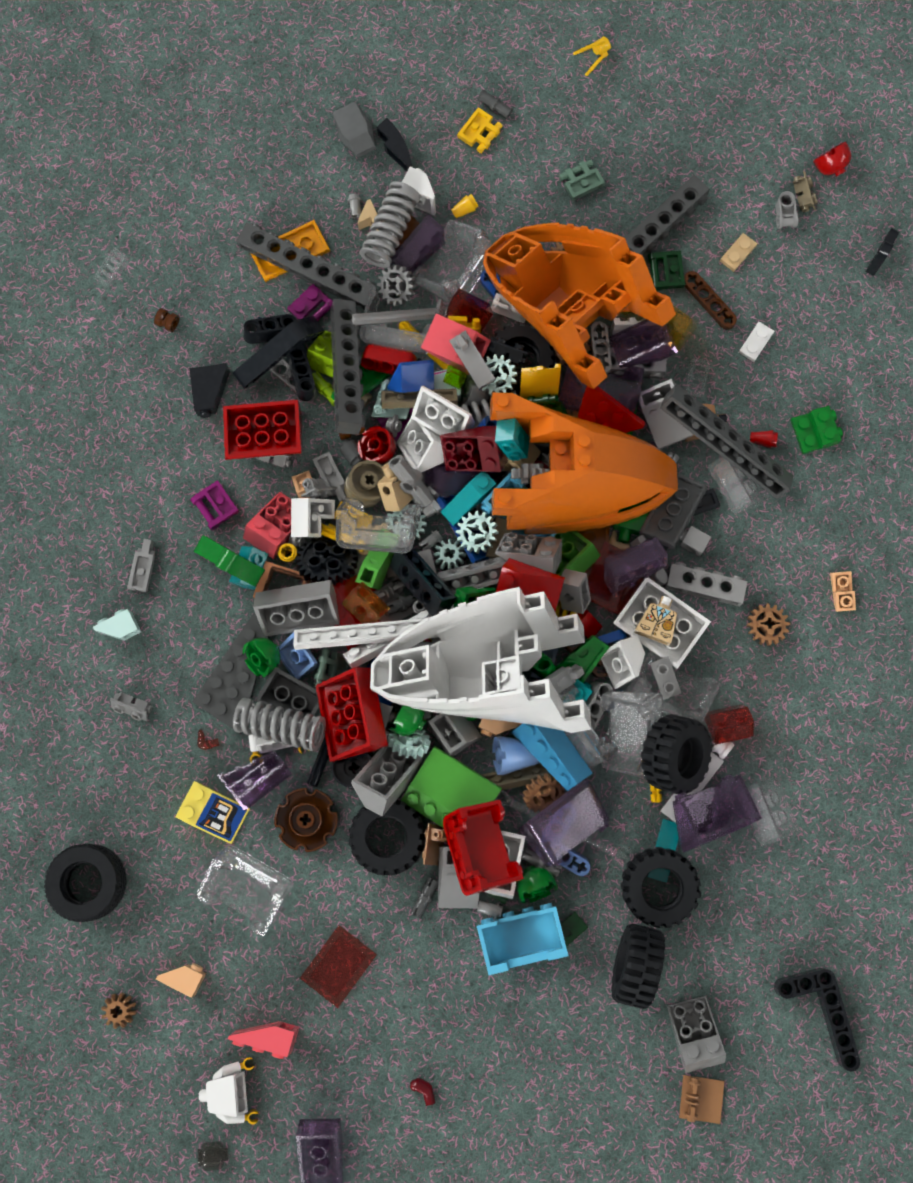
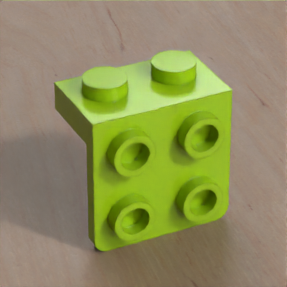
[307,330,333,378]

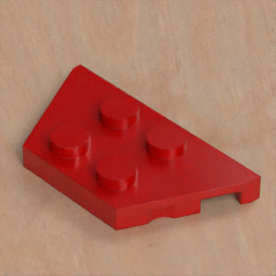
[578,385,645,433]

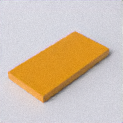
[250,220,330,282]

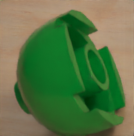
[242,638,281,677]
[390,705,427,736]
[517,866,558,903]

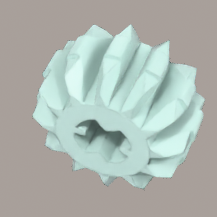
[433,539,466,570]

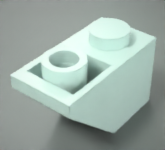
[93,609,142,641]

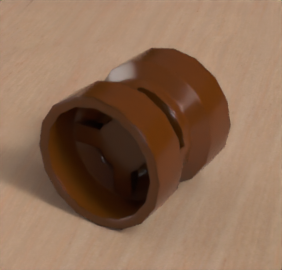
[154,308,180,332]

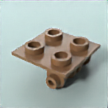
[422,823,447,866]
[679,1075,724,1124]

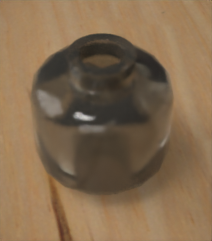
[197,1141,228,1171]

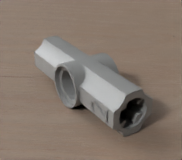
[388,455,435,507]

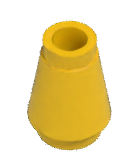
[451,194,479,219]
[278,543,297,562]

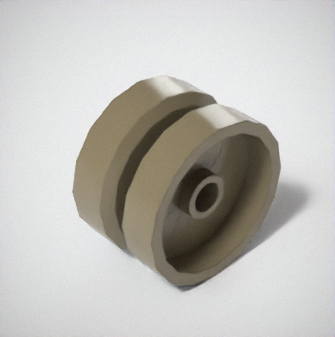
[344,460,385,508]

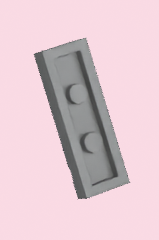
[449,330,496,390]

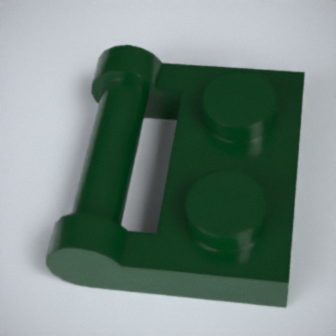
[648,251,685,291]

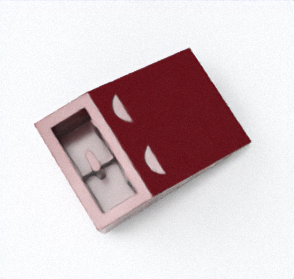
[440,426,508,472]

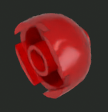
[813,142,851,177]
[358,426,396,464]

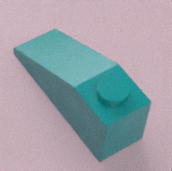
[441,472,496,527]

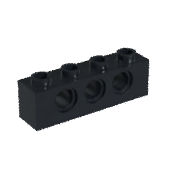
[390,546,457,616]

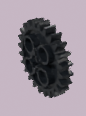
[296,536,358,586]

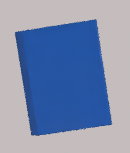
[387,360,434,393]

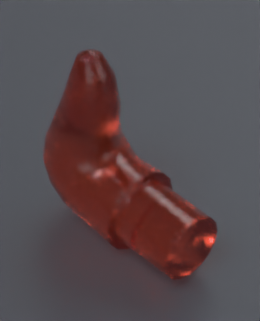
[197,730,220,750]

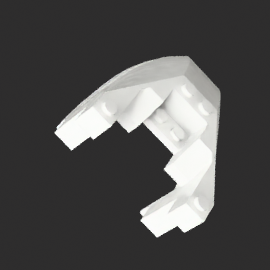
[370,587,591,733]

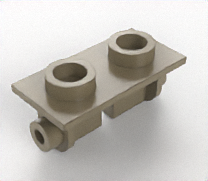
[793,171,818,212]

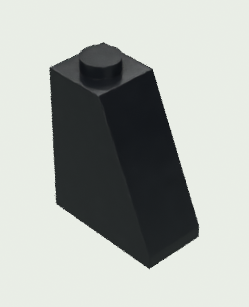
[189,363,230,418]

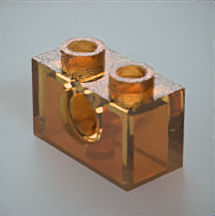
[342,582,391,624]

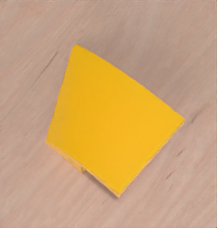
[520,364,561,399]

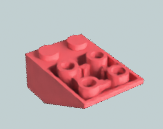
[421,314,491,375]
[243,492,291,559]
[228,1021,300,1059]

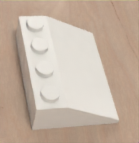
[613,577,711,669]

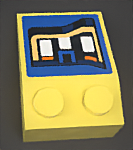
[175,781,250,844]

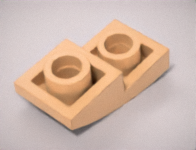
[830,571,856,612]

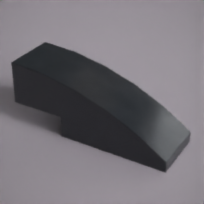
[377,118,412,172]

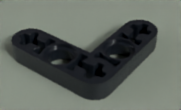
[865,228,900,276]

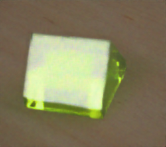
[443,365,467,390]

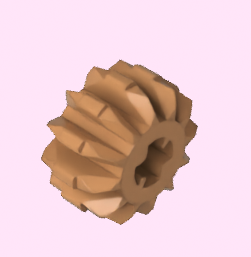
[101,993,137,1029]

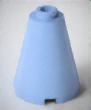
[492,736,540,775]

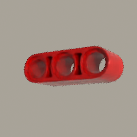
[361,345,417,375]

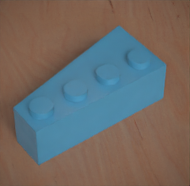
[511,724,592,791]

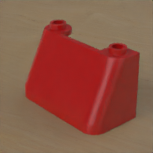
[443,800,524,896]

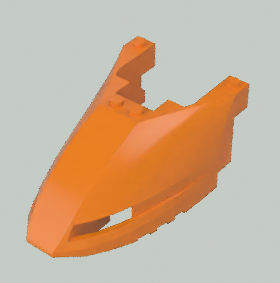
[483,223,676,389]
[490,392,678,534]

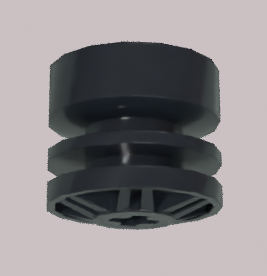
[331,753,372,790]

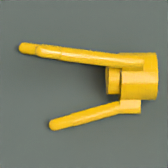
[573,36,611,76]

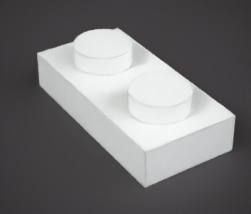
[738,322,774,362]

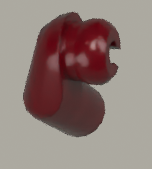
[410,1078,436,1106]

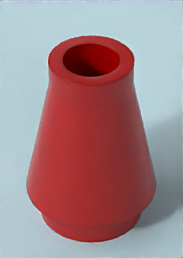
[750,430,778,449]

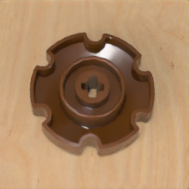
[274,788,339,852]

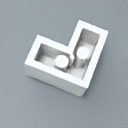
[291,498,335,538]

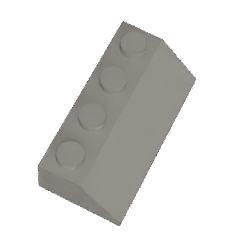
[253,580,340,637]
[351,742,425,817]

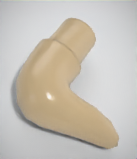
[609,530,630,551]

